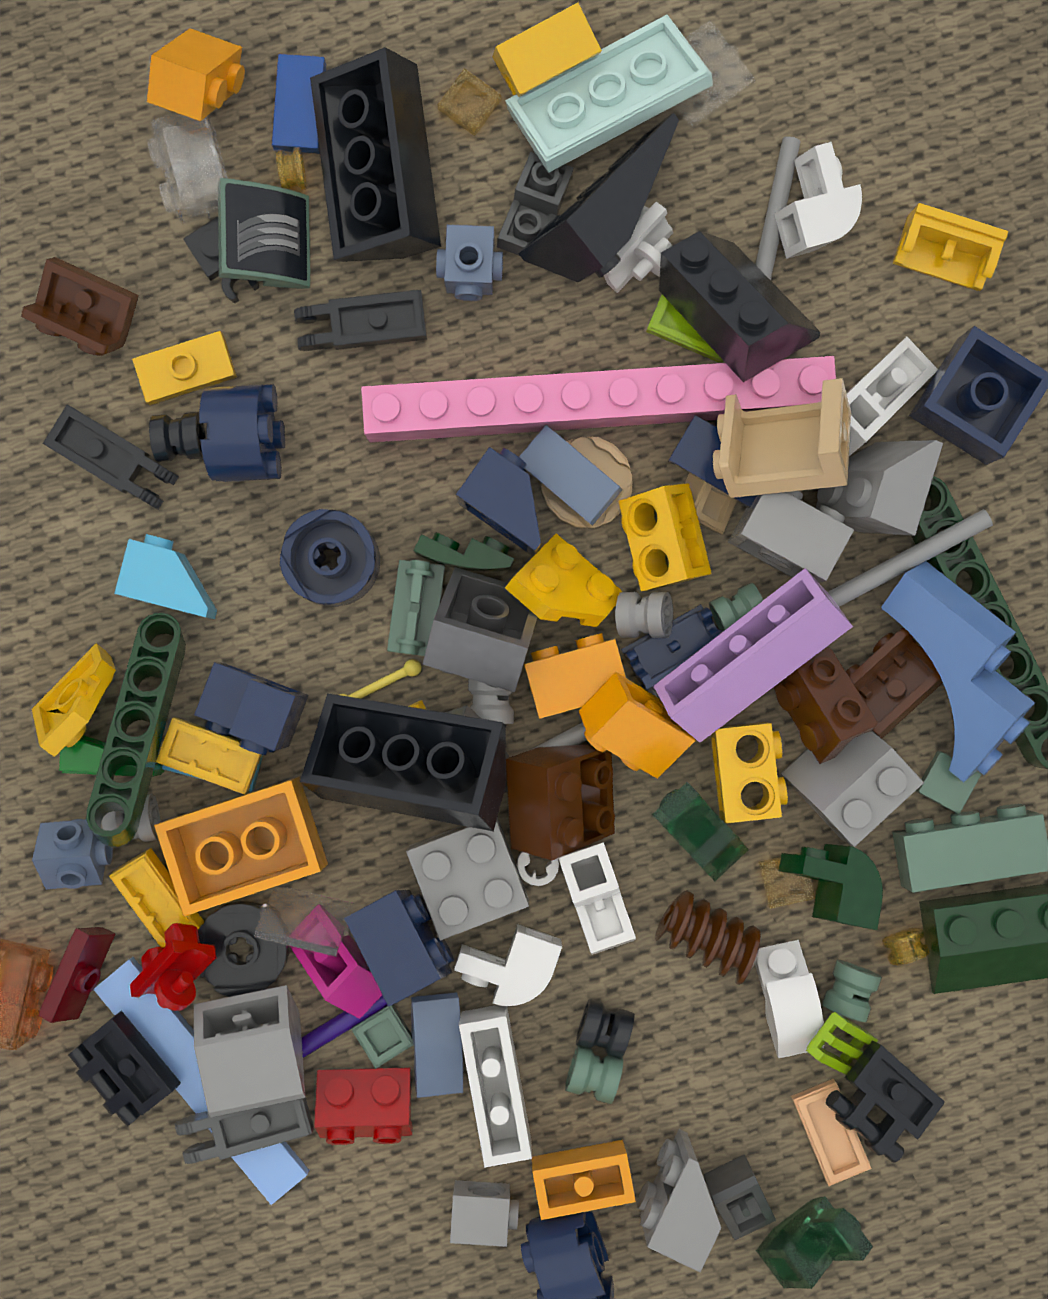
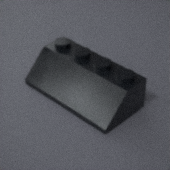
[310,47,441,262]
[300,693,506,832]

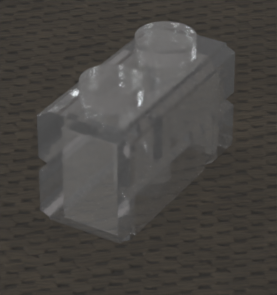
[147,114,228,224]

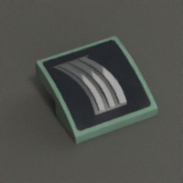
[218,178,310,289]

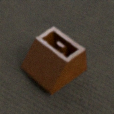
[506,744,615,861]

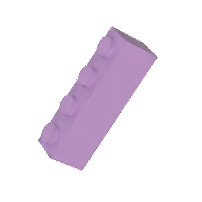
[653,568,853,742]

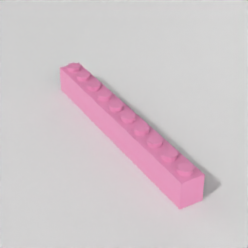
[361,356,836,442]

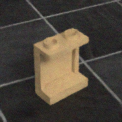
[713,378,851,498]

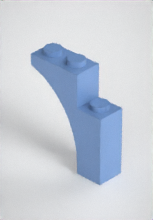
[881,561,1035,783]

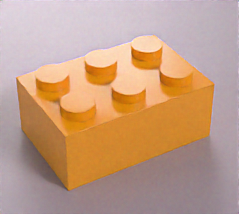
[154,776,328,916]

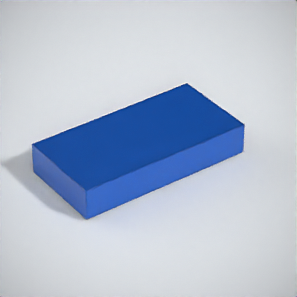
[272,54,326,154]

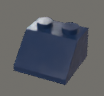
[456,447,541,556]

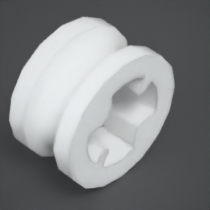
[517,852,559,886]

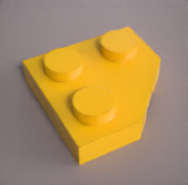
[505,533,623,627]
[32,643,116,757]

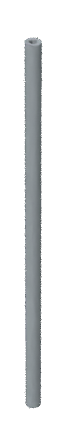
[531,509,993,750]

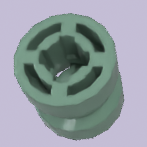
[709,583,763,631]
[822,960,882,1022]
[565,1045,623,1104]

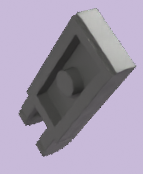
[175,1097,314,1164]

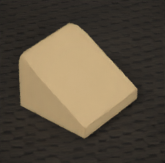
[685,473,737,535]

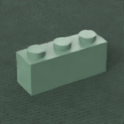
[892,804,1048,893]

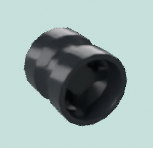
[149,412,206,462]
[576,999,635,1059]

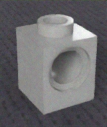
[450,1180,519,1247]

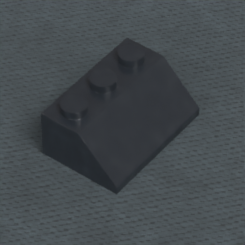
[659,231,820,382]

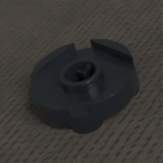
[198,901,289,997]

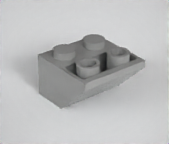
[194,985,305,1117]
[637,1129,721,1273]

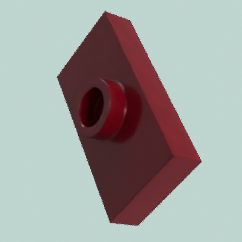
[38,927,116,1023]

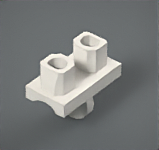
[604,202,673,293]

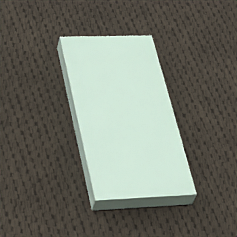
[505,15,713,173]

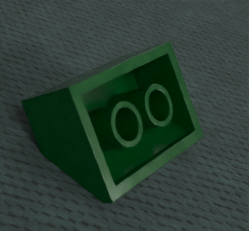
[919,883,1048,994]

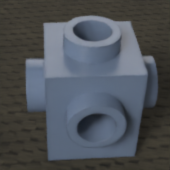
[436,224,503,301]
[32,819,113,889]

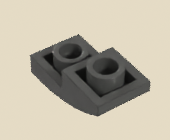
[497,152,574,255]

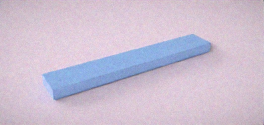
[94,957,309,1205]

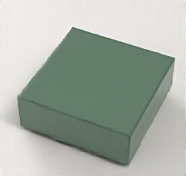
[916,751,981,814]
[351,1005,413,1069]

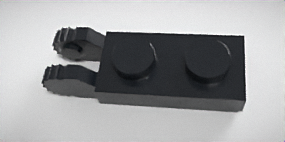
[294,290,427,351]
[43,404,179,510]

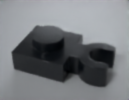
[183,217,259,303]

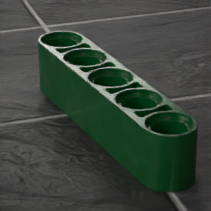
[86,613,186,847]

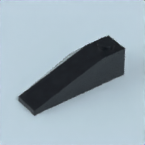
[518,113,679,282]

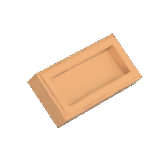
[791,1079,872,1186]

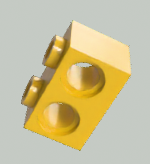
[618,483,712,592]
[710,722,788,823]

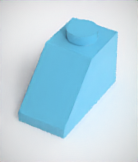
[114,534,217,619]

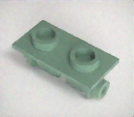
[387,560,445,656]

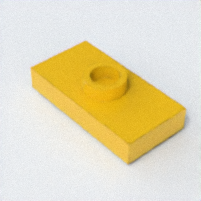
[132,331,237,405]
[156,717,262,795]
[109,848,204,947]

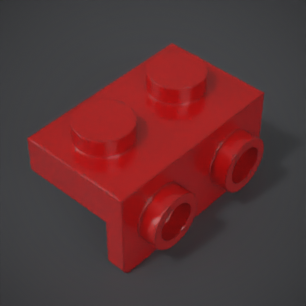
[314,1068,413,1145]

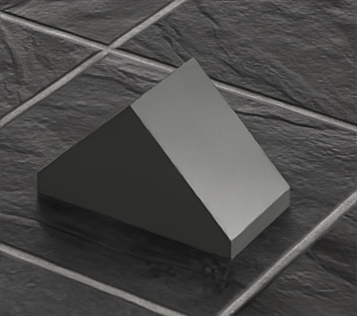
[703,1154,776,1240]

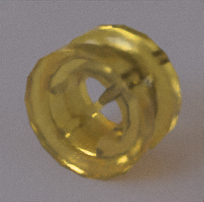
[276,147,307,190]
[882,928,930,965]

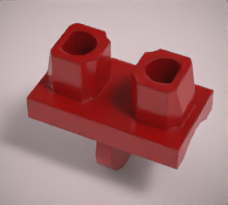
[130,923,216,1011]

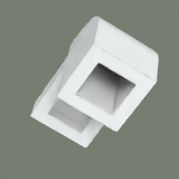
[774,142,862,259]
[558,842,636,955]
[454,924,562,1006]
[755,940,824,1058]

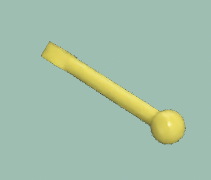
[339,659,422,699]

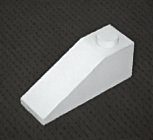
[846,337,938,456]

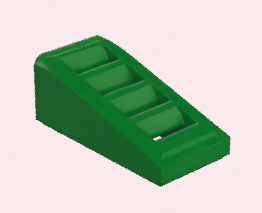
[59,735,165,777]

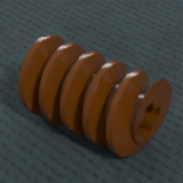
[655,890,761,985]

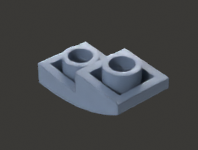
[519,425,623,526]
[411,992,463,1098]

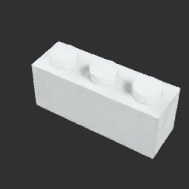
[459,1005,532,1167]

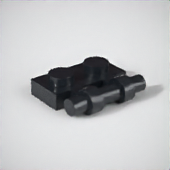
[68,1010,181,1127]
[826,1040,945,1163]

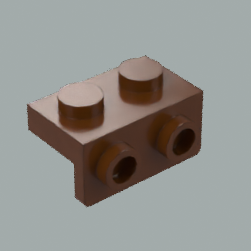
[21,257,139,356]
[846,627,943,739]
[773,647,877,764]

